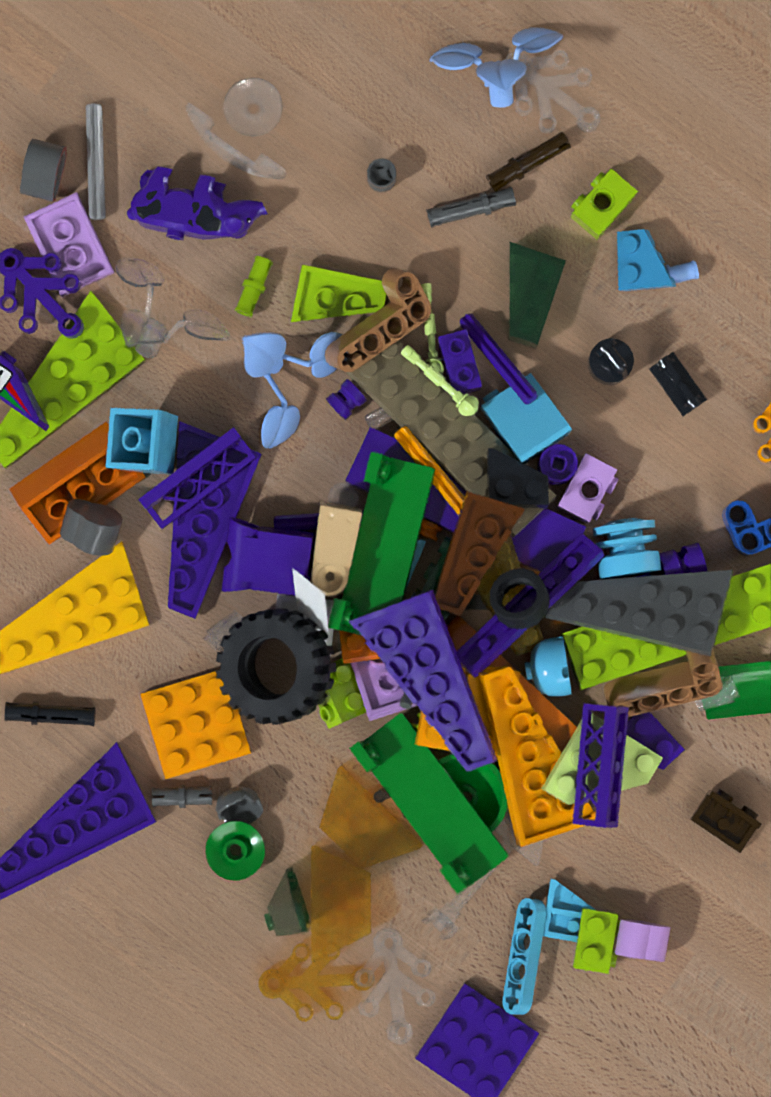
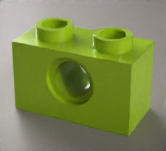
[571,168,638,240]

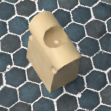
[312,501,362,596]

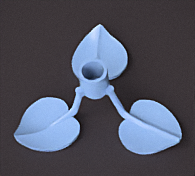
[429,28,563,108]
[242,332,343,449]

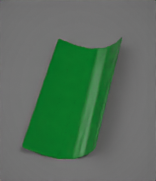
[704,661,771,720]

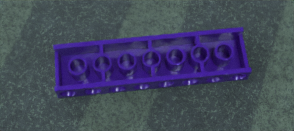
[345,427,586,573]

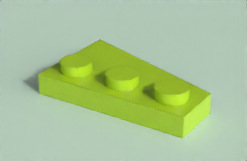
[290,264,387,323]

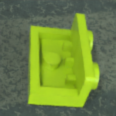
[318,658,367,729]
[573,908,620,974]

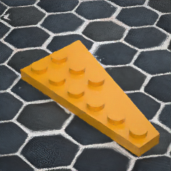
[479,665,596,847]

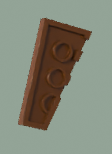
[434,491,525,616]

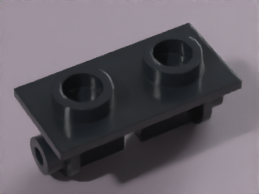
[649,352,707,417]

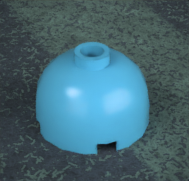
[525,636,572,696]

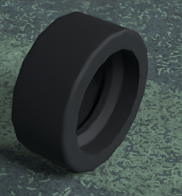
[490,568,550,629]

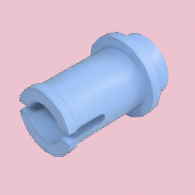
[665,260,699,288]

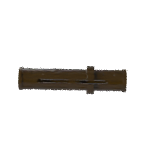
[486,131,571,192]

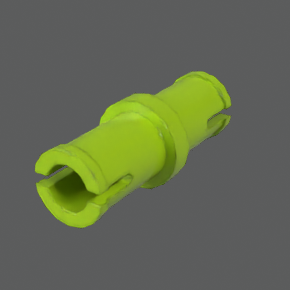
[234,256,273,317]

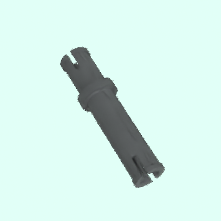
[426,187,516,228]

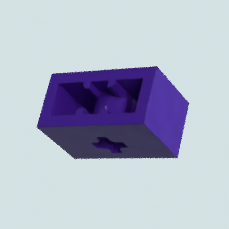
[437,329,482,394]

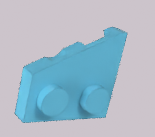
[543,878,596,942]

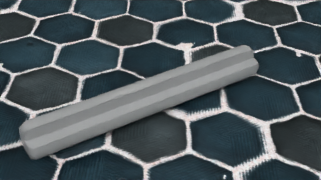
[86,103,106,220]

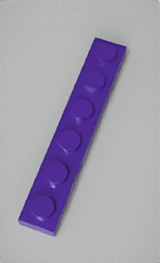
[456,533,605,678]

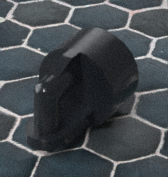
[588,338,634,385]

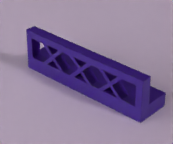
[138,427,256,529]
[573,703,629,828]

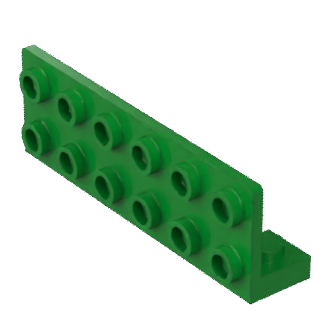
[328,452,435,635]
[349,713,509,894]

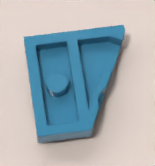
[617,229,676,292]

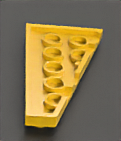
[0,541,150,675]

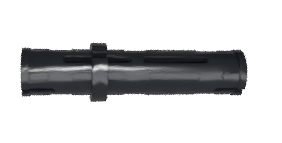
[4,701,96,727]

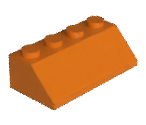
[9,421,146,545]

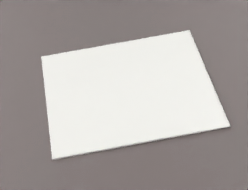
[292,568,329,634]

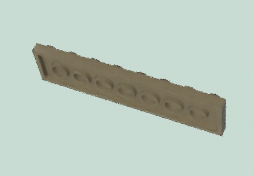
[346,340,556,538]

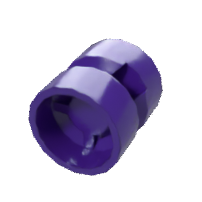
[537,444,578,486]
[659,542,708,575]

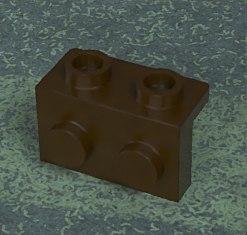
[690,789,762,853]

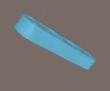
[502,898,546,1015]

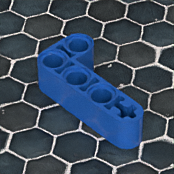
[722,500,771,556]

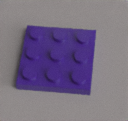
[415,983,539,1097]

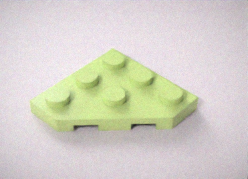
[541,713,663,805]

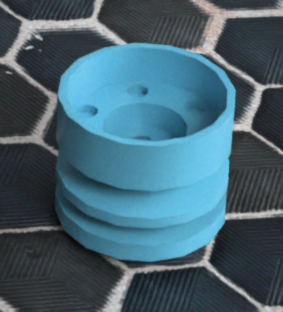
[593,518,662,579]

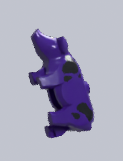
[127,166,268,240]

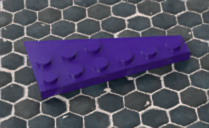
[168,421,262,619]
[349,590,497,772]
[0,742,157,900]

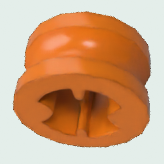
[419,519,443,542]

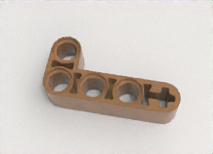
[325,268,432,372]
[603,650,722,717]

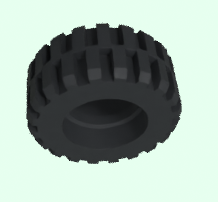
[216,608,336,725]

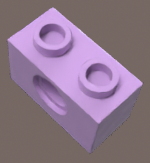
[556,453,619,524]

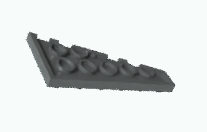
[544,570,733,657]

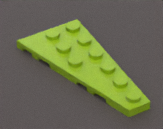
[0,291,146,469]

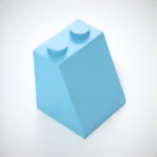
[480,373,572,464]
[106,408,178,475]

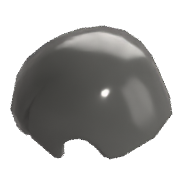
[215,786,264,824]

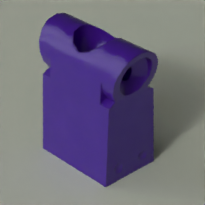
[221,517,316,595]

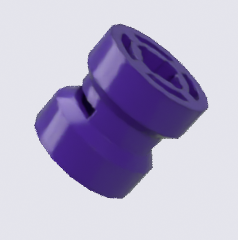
[326,379,367,421]

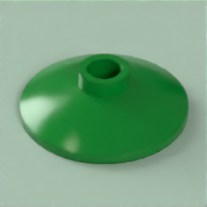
[205,821,265,881]

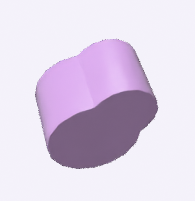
[615,919,670,962]

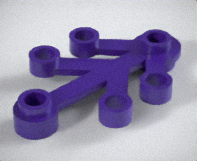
[0,248,84,339]

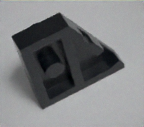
[487,448,549,508]

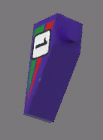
[0,350,50,431]

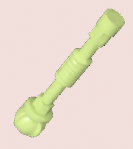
[421,283,444,375]
[401,345,479,416]

